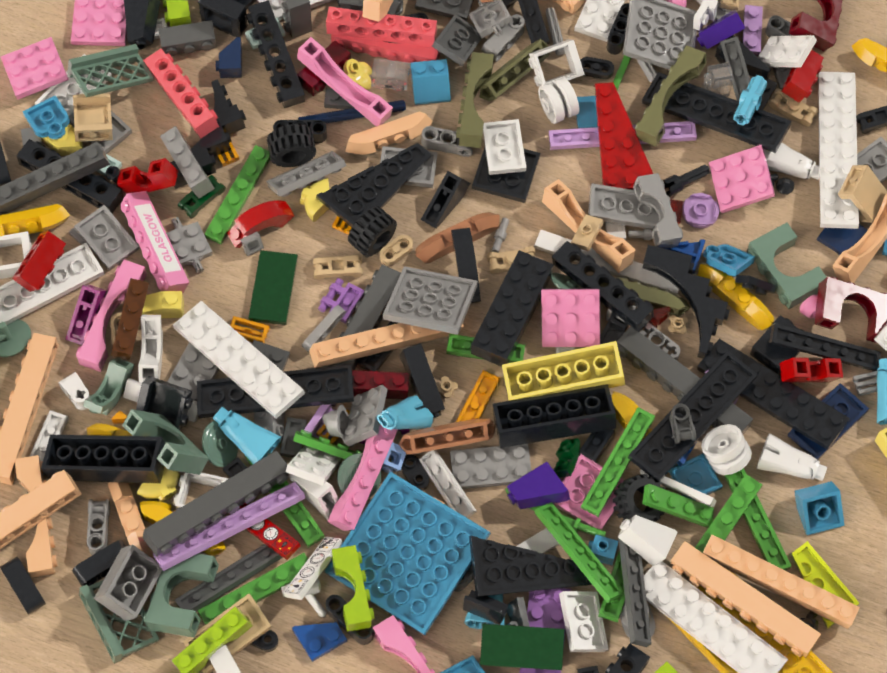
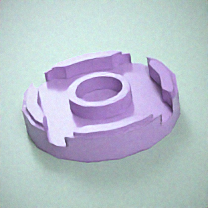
[682,193,719,229]

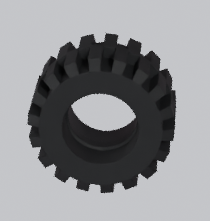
[267,124,316,167]
[348,206,397,257]
[613,474,665,522]

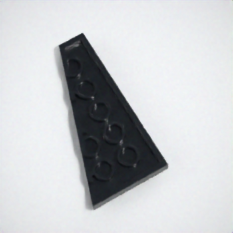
[316,143,432,227]
[469,536,592,597]

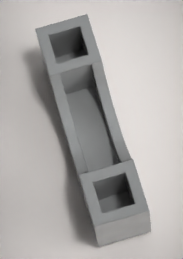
[160,126,215,198]
[633,173,683,249]

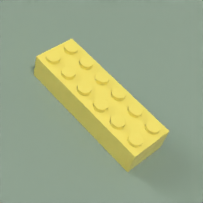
[502,341,625,401]

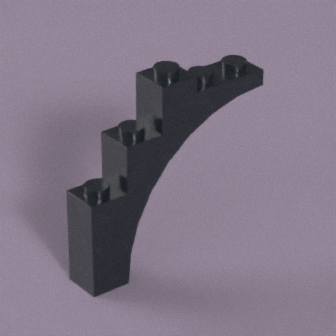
[170,79,247,189]
[642,245,730,358]

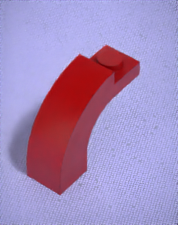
[227,200,295,248]

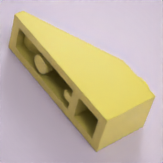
[141,291,184,318]

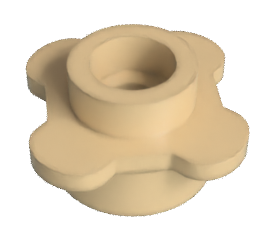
[668,315,688,334]
[437,376,458,398]

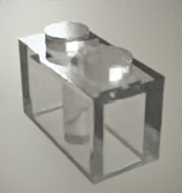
[371,58,410,91]
[702,62,734,97]

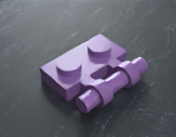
[318,278,364,324]

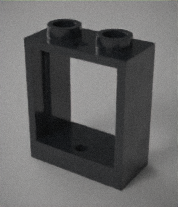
[198,0,248,38]

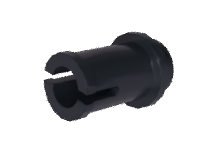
[106,166,120,184]

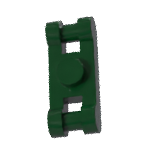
[178,175,226,218]

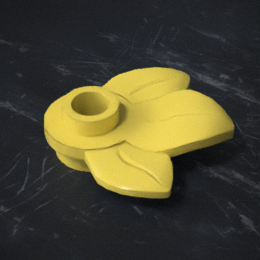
[343,59,373,90]

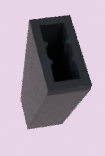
[124,0,161,50]
[399,343,445,418]

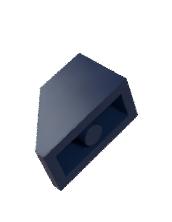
[216,37,242,78]

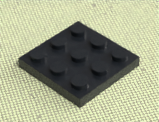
[472,148,541,203]

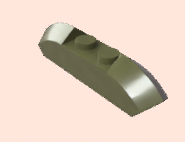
[479,39,550,101]
[600,277,690,317]

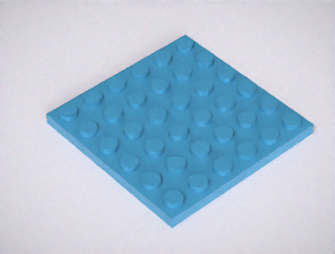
[324,471,491,635]

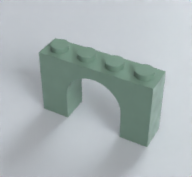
[747,223,826,309]
[122,409,209,475]
[144,554,219,638]

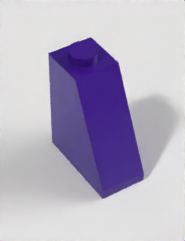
[697,9,745,49]
[507,462,570,509]

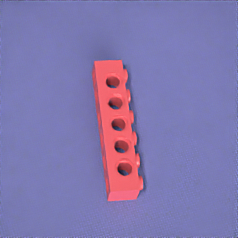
[326,7,437,47]
[143,49,219,138]

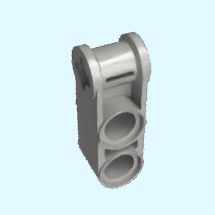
[481,14,525,62]
[421,126,473,157]
[87,499,110,555]

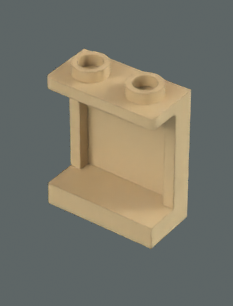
[73,93,113,142]
[838,165,887,223]

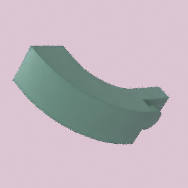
[83,357,135,415]

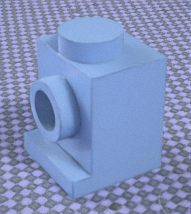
[381,442,406,473]

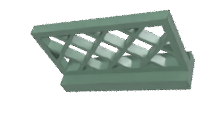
[67,44,154,97]
[79,580,159,664]

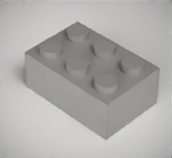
[94,544,162,621]

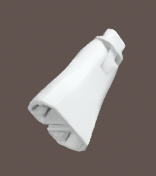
[764,143,819,180]
[757,433,827,481]

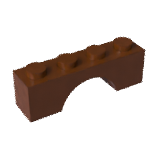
[110,278,149,361]

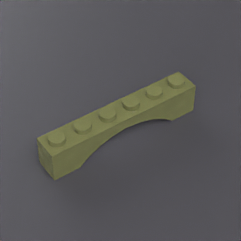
[635,45,707,147]
[456,52,494,148]

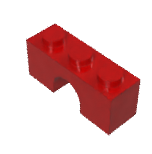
[117,158,178,194]
[780,358,843,382]

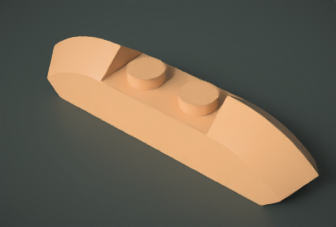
[345,111,432,154]
[108,482,154,558]

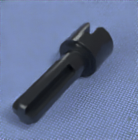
[663,164,710,197]

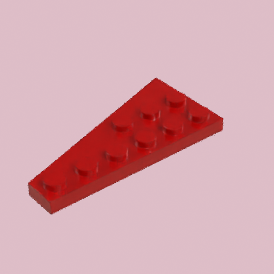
[594,82,653,190]

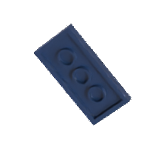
[787,383,869,461]

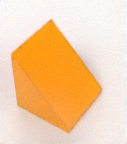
[111,410,127,424]

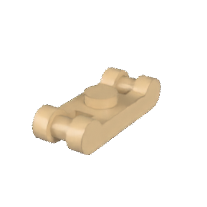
[769,89,819,127]
[487,246,536,274]
[313,255,363,280]

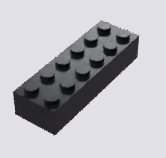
[471,250,554,367]
[493,384,616,448]
[41,435,166,483]

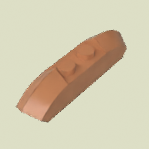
[416,212,500,263]
[399,419,496,454]

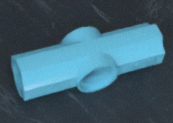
[734,75,767,126]

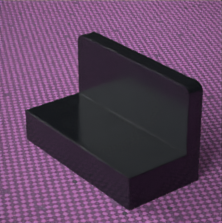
[463,590,509,625]

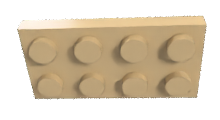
[183,594,273,673]

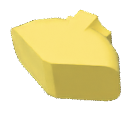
[41,124,83,156]
[300,178,329,222]
[137,467,180,502]

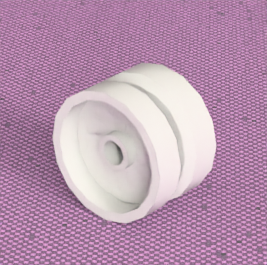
[538,77,579,124]
[701,424,752,475]

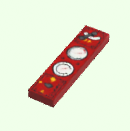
[229,503,300,560]

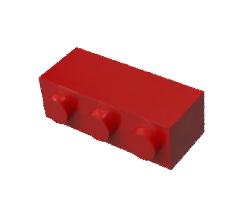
[781,50,824,103]
[12,230,66,292]

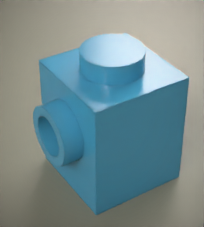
[588,534,619,565]

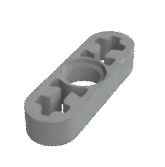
[302,305,346,353]
[640,322,680,360]

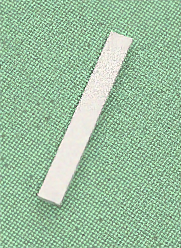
[534,230,679,294]

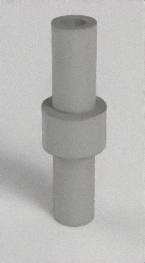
[492,218,509,253]
[628,229,653,240]

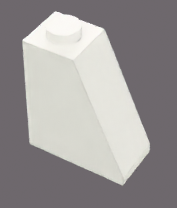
[289,474,339,521]
[618,515,678,566]

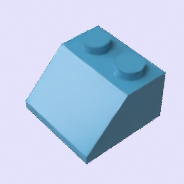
[410,59,451,105]
[794,481,845,535]

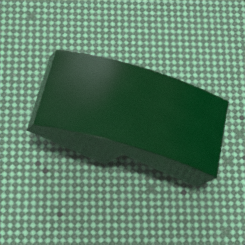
[554,438,580,478]

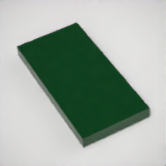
[248,250,298,325]
[480,624,564,670]

